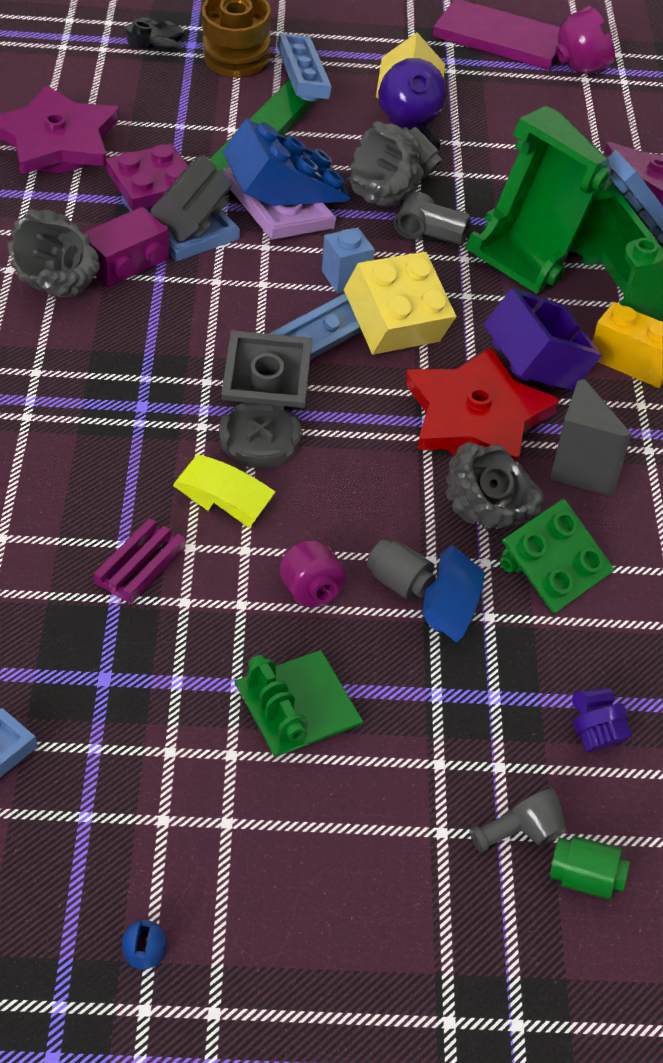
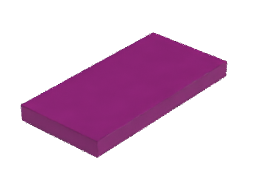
[432,0,560,70]

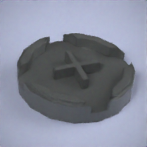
[219,402,302,469]

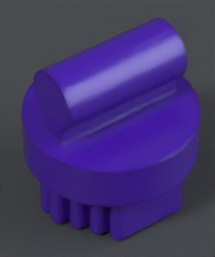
[572,687,632,752]

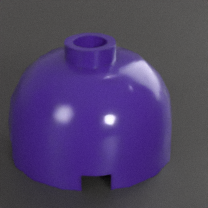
[378,58,447,128]

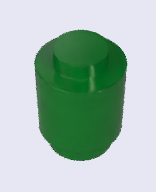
[550,836,630,900]

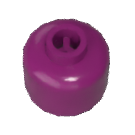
[279,540,346,608]

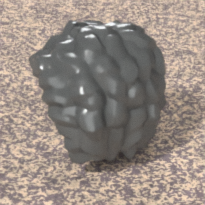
[347,121,424,207]
[7,209,99,297]
[446,442,544,530]

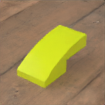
[173,454,275,528]

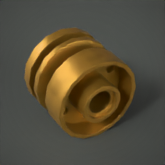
[202,0,271,78]

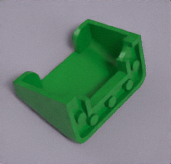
[465,105,611,294]
[567,179,663,321]

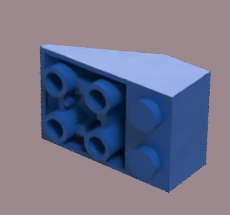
[222,118,351,206]

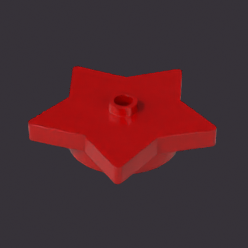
[405,349,559,462]

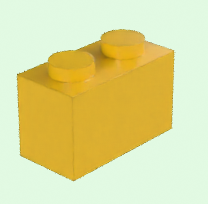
[592,302,663,388]

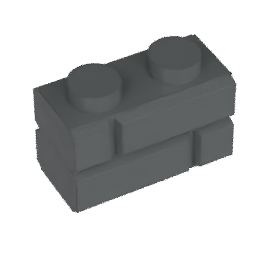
[151,155,232,241]

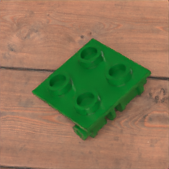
[500,498,615,614]
[234,650,363,758]

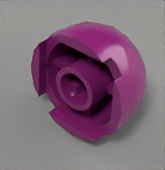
[555,6,615,74]

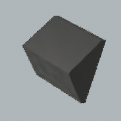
[221,330,312,408]
[550,379,632,496]

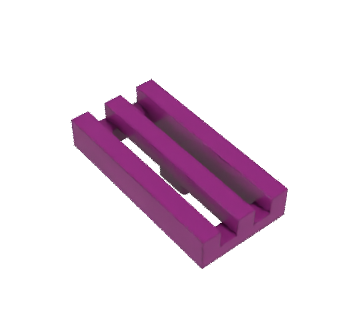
[94,518,185,604]

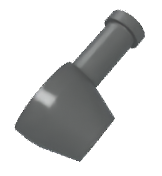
[469,788,567,853]

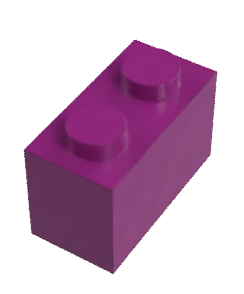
[83,207,169,287]

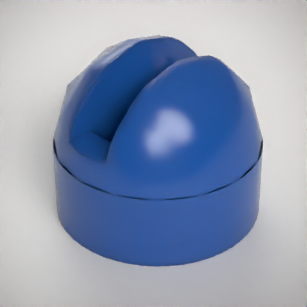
[122,920,166,969]

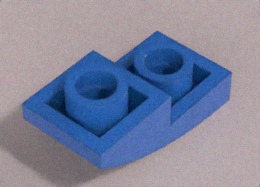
[422,545,485,643]

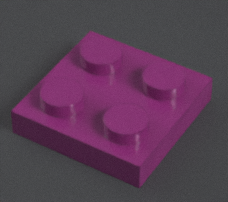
[106,143,188,211]

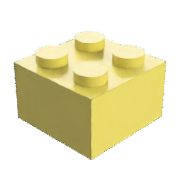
[343,252,457,355]

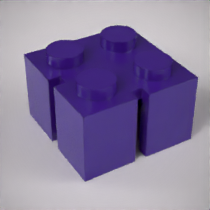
[483,288,603,391]

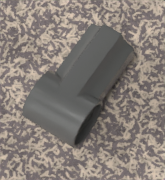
[394,192,472,246]

